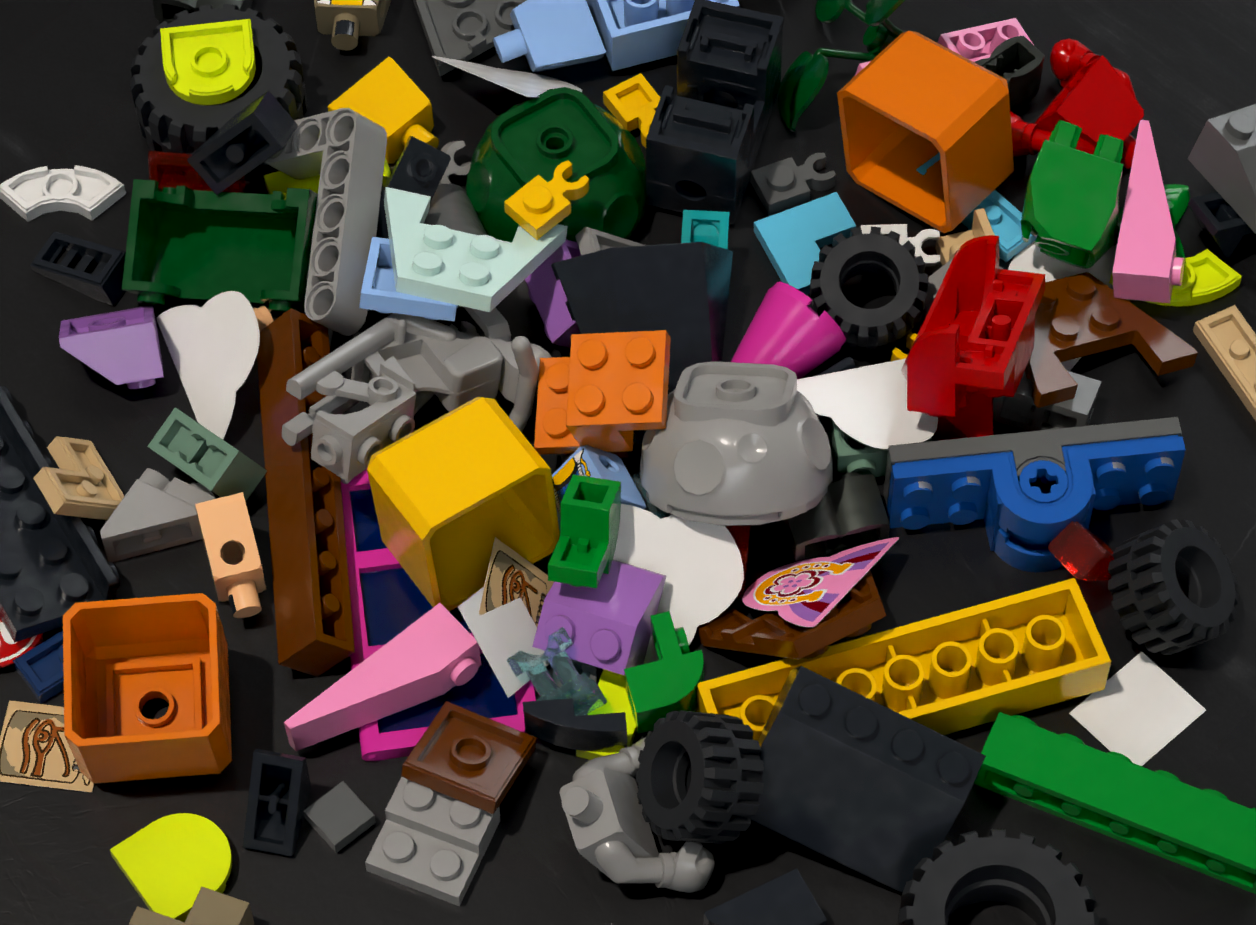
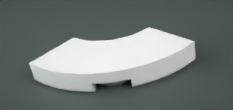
[0,165,126,222]

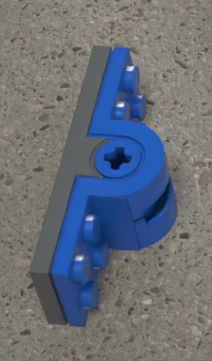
[883,417,1186,573]

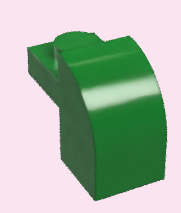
[548,474,621,588]
[624,611,704,734]

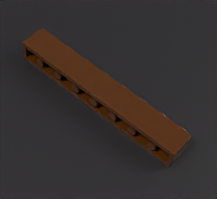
[257,308,355,677]

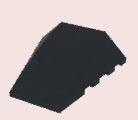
[551,242,733,446]

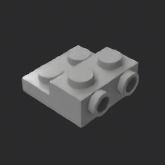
[365,777,500,906]

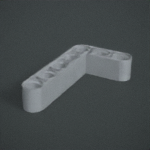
[264,108,387,336]

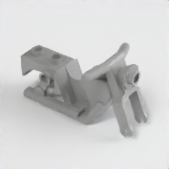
[282,307,552,482]

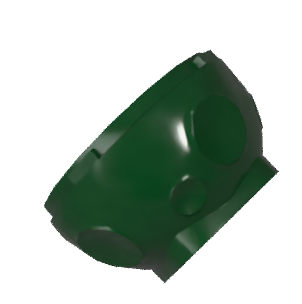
[466,87,647,243]

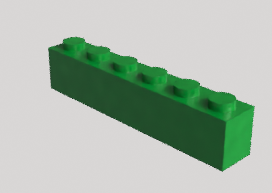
[974,712,1256,894]

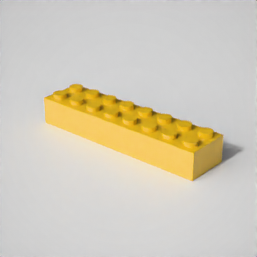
[696,578,1111,740]

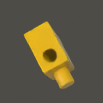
[328,57,439,164]

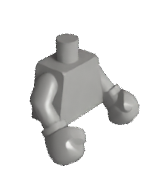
[559,737,715,893]

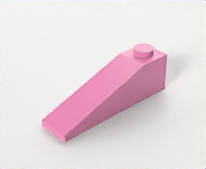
[1112,120,1184,303]
[284,603,482,751]

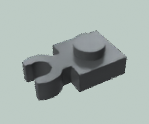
[750,153,836,216]

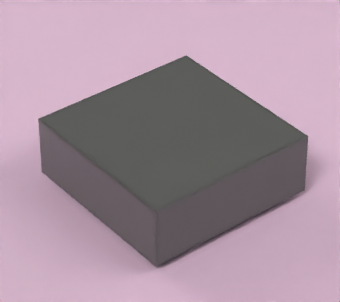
[303,781,376,853]

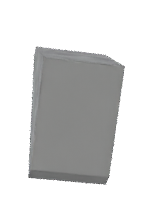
[100,479,202,562]

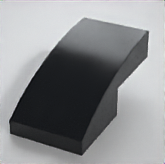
[523,698,628,753]

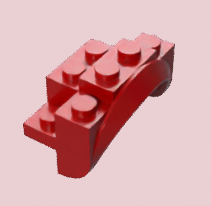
[901,235,1046,417]

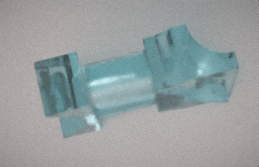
[507,627,607,716]

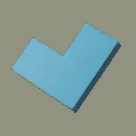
[754,192,856,295]

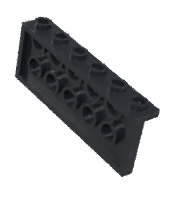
[0,386,120,643]

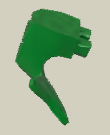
[1020,120,1190,269]

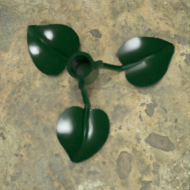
[778,0,905,131]

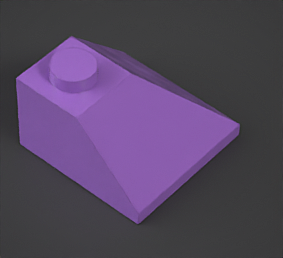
[59,305,164,389]

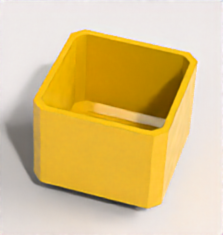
[367,397,560,611]

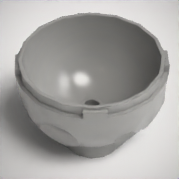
[640,361,833,526]

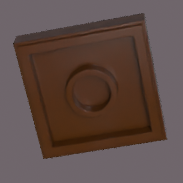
[401,701,537,815]

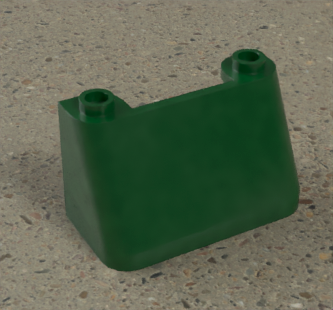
[122,179,318,314]

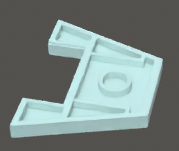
[384,187,568,312]

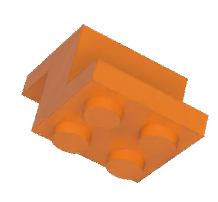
[534,330,671,455]

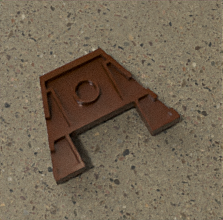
[1025,272,1198,408]
[696,570,886,660]

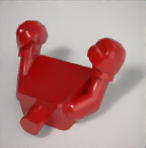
[1010,38,1144,169]

